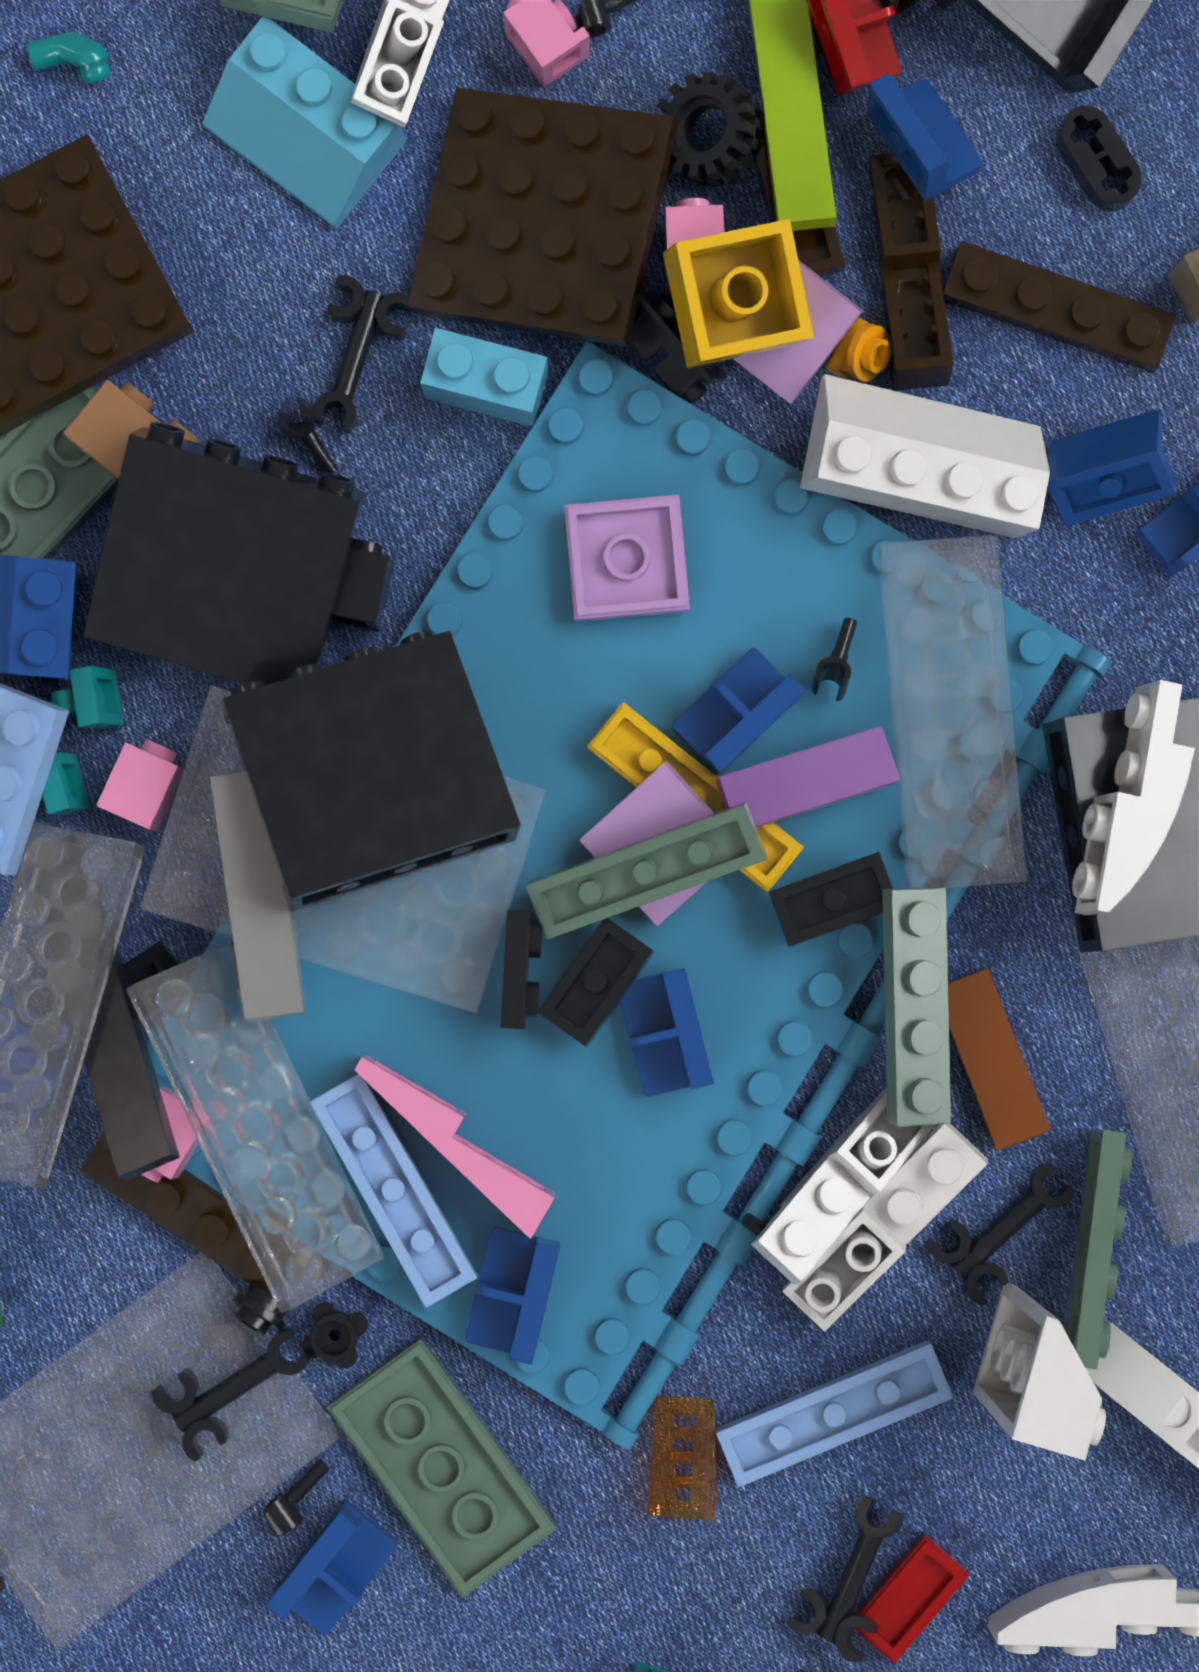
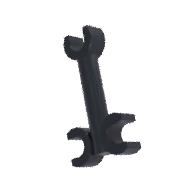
[313,275,412,433]
[925,1162,1075,1306]
[151,1327,311,1462]
[787,1496,904,1662]

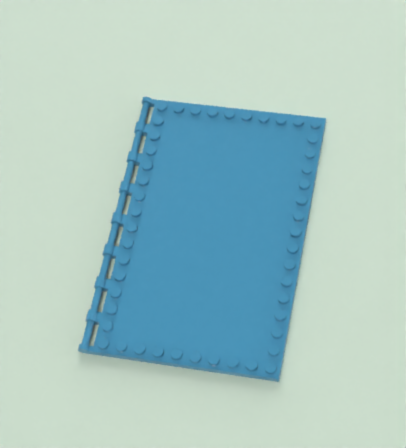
[100,341,1112,1450]

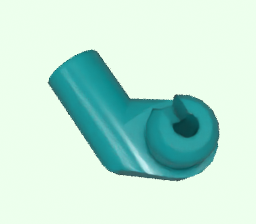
[27,31,111,84]

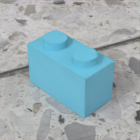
[420,328,549,427]

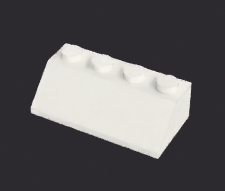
[800,374,1050,538]
[973,1283,1106,1461]

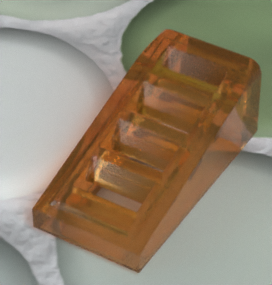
[647,1396,717,1522]

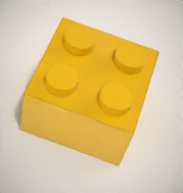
[663,219,814,368]

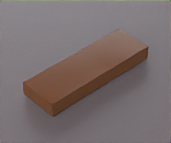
[948,968,1051,1151]

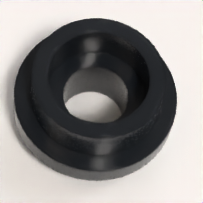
[232,1283,289,1336]

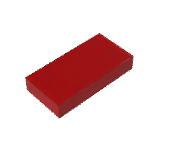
[852,1532,970,1664]

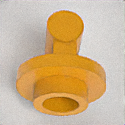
[826,318,891,382]

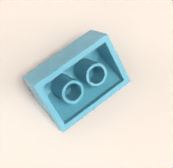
[202,16,406,230]

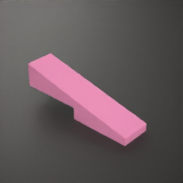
[354,1055,556,1239]

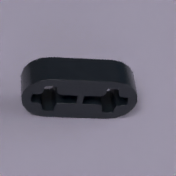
[1056,106,1142,212]

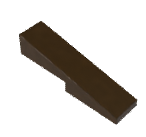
[869,153,954,391]

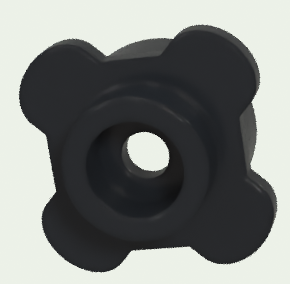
[302,1302,368,1368]

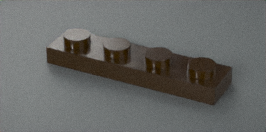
[943,241,1176,373]
[80,1131,306,1296]

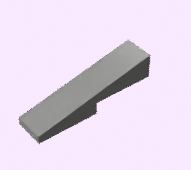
[210,772,306,1022]

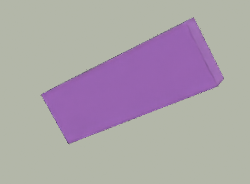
[716,726,901,828]

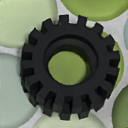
[657,72,764,187]

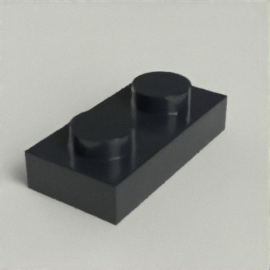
[769,852,893,947]
[500,909,542,1029]
[538,918,655,1047]

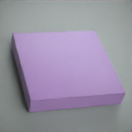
[733,260,863,404]
[564,495,690,622]
[579,761,714,926]

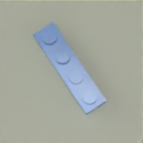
[309,1074,478,1308]
[715,1340,953,1488]

